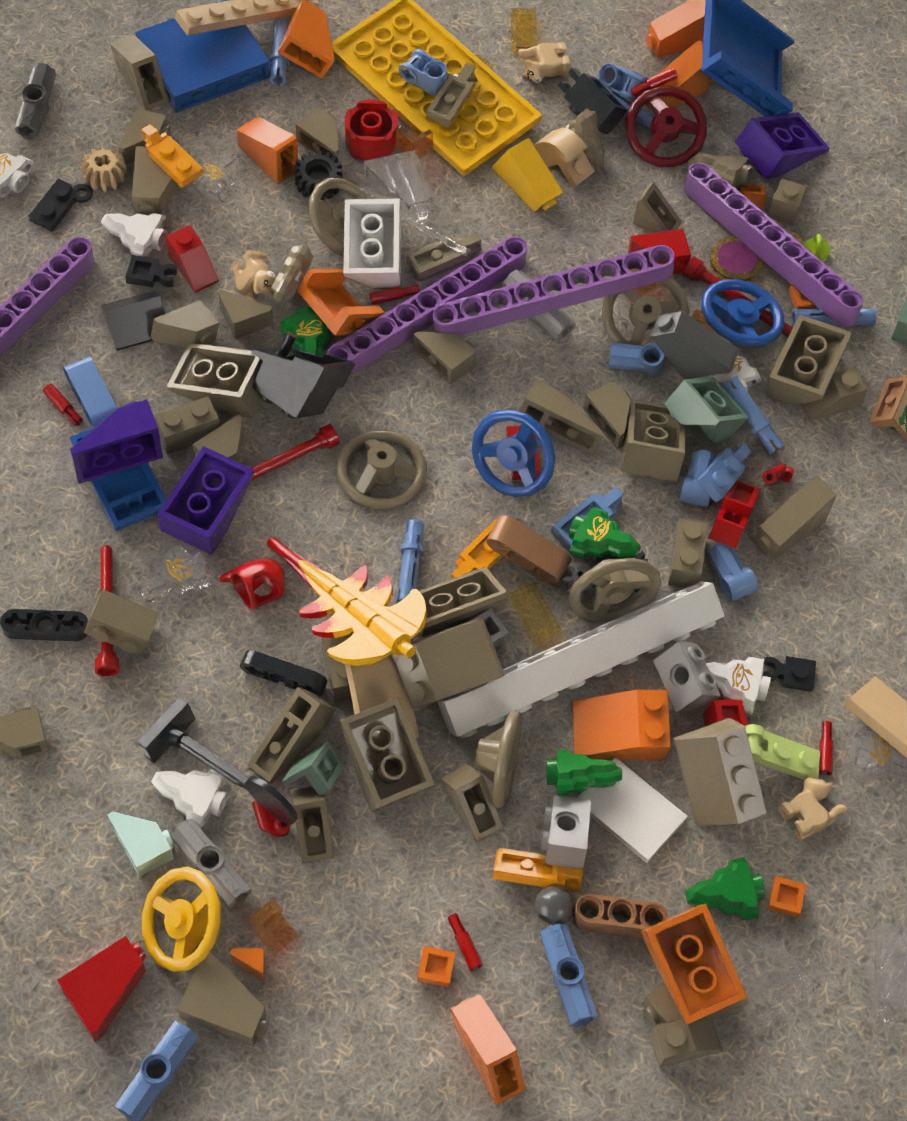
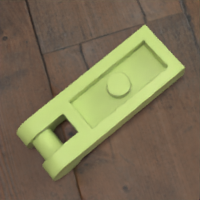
[745,724,820,780]

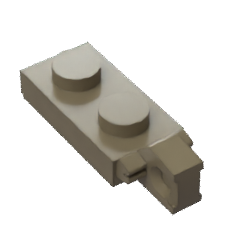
[426,63,476,128]
[407,233,482,280]

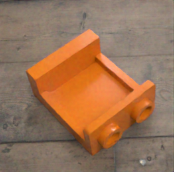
[297,268,385,336]

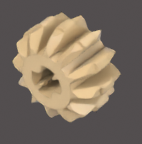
[80,146,127,192]

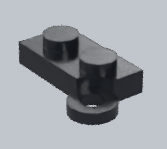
[28,178,93,232]

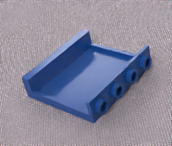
[135,0,270,113]
[702,0,795,117]

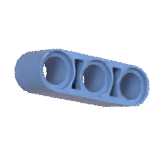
[63,357,118,427]

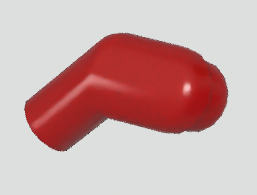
[762,463,794,485]
[252,800,291,837]

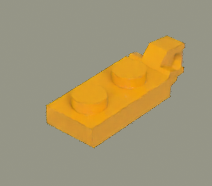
[142,124,204,188]
[451,519,503,579]
[492,848,583,891]

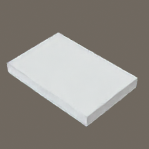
[578,757,688,863]

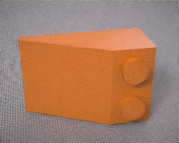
[572,689,671,761]
[640,904,748,1025]

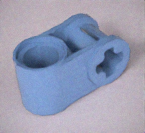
[398,49,448,96]
[598,63,649,101]

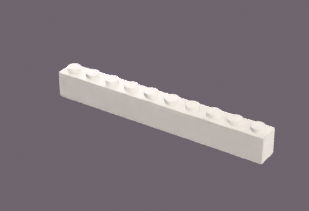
[437,581,725,738]

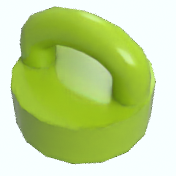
[804,234,831,263]

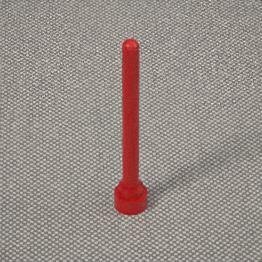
[682,256,793,337]
[251,424,340,481]
[95,545,119,677]

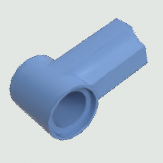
[609,343,665,376]
[679,450,716,508]
[706,543,758,602]

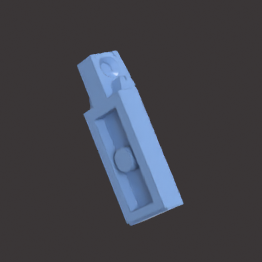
[697,443,751,503]
[551,487,624,551]

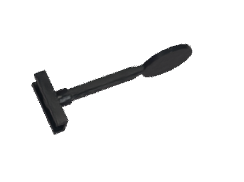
[137,697,298,825]

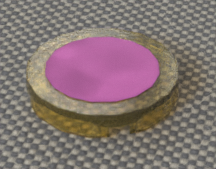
[709,236,764,282]

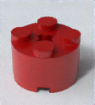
[345,99,398,161]

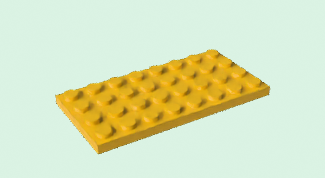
[332,0,542,177]

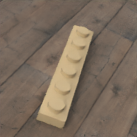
[175,0,319,36]

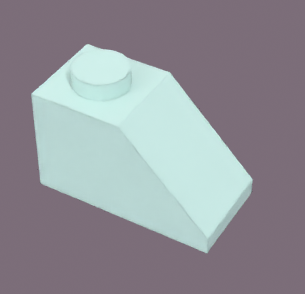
[107,812,175,877]

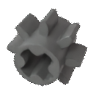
[561,563,596,600]

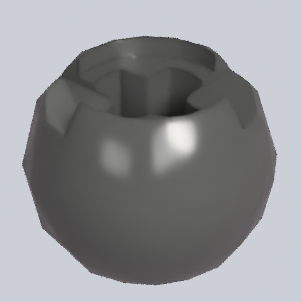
[534,886,575,925]

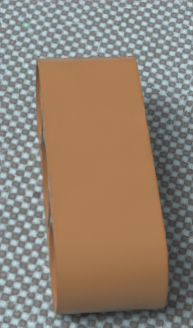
[486,515,572,586]
[573,894,669,939]

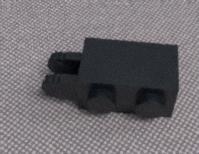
[558,68,628,134]

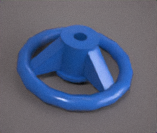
[701,279,784,347]
[471,409,556,497]

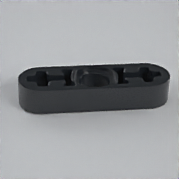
[0,609,88,642]
[240,650,328,697]

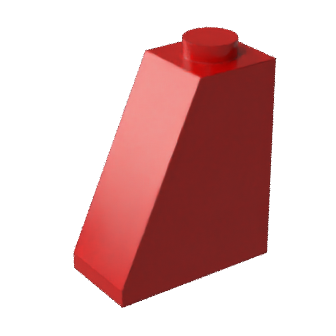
[57,936,147,1042]

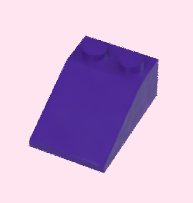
[735,112,830,179]
[70,399,163,484]
[158,446,254,555]

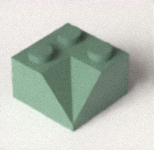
[664,377,749,443]

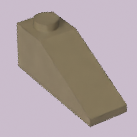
[519,379,604,456]
[247,687,336,783]

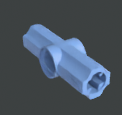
[540,923,598,1027]
[115,1021,199,1121]

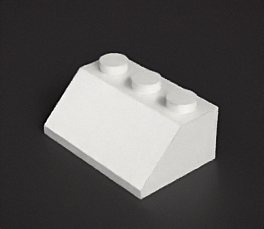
[343,199,402,288]

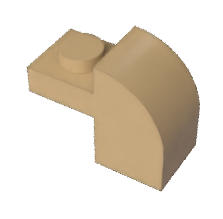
[534,128,595,187]

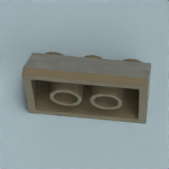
[766,314,852,406]
[403,566,509,638]
[673,718,767,826]

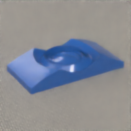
[70,426,167,531]

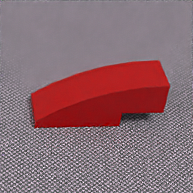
[708,480,761,549]

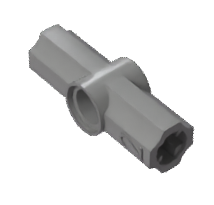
[503,269,576,340]
[170,819,251,909]

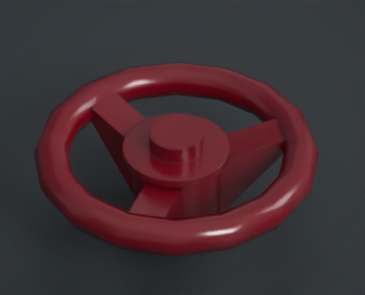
[625,86,707,167]

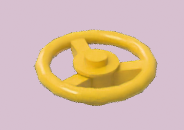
[142,866,221,972]

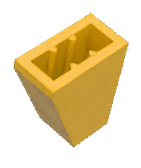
[492,138,563,212]

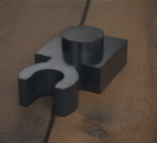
[125,255,177,288]
[763,656,816,692]

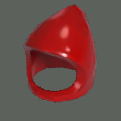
[219,558,286,611]

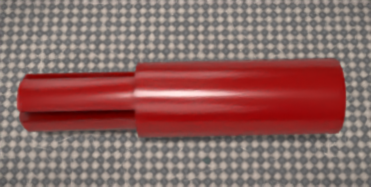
[631,68,678,97]
[369,284,420,305]
[43,384,83,426]
[819,721,833,776]
[448,913,483,972]

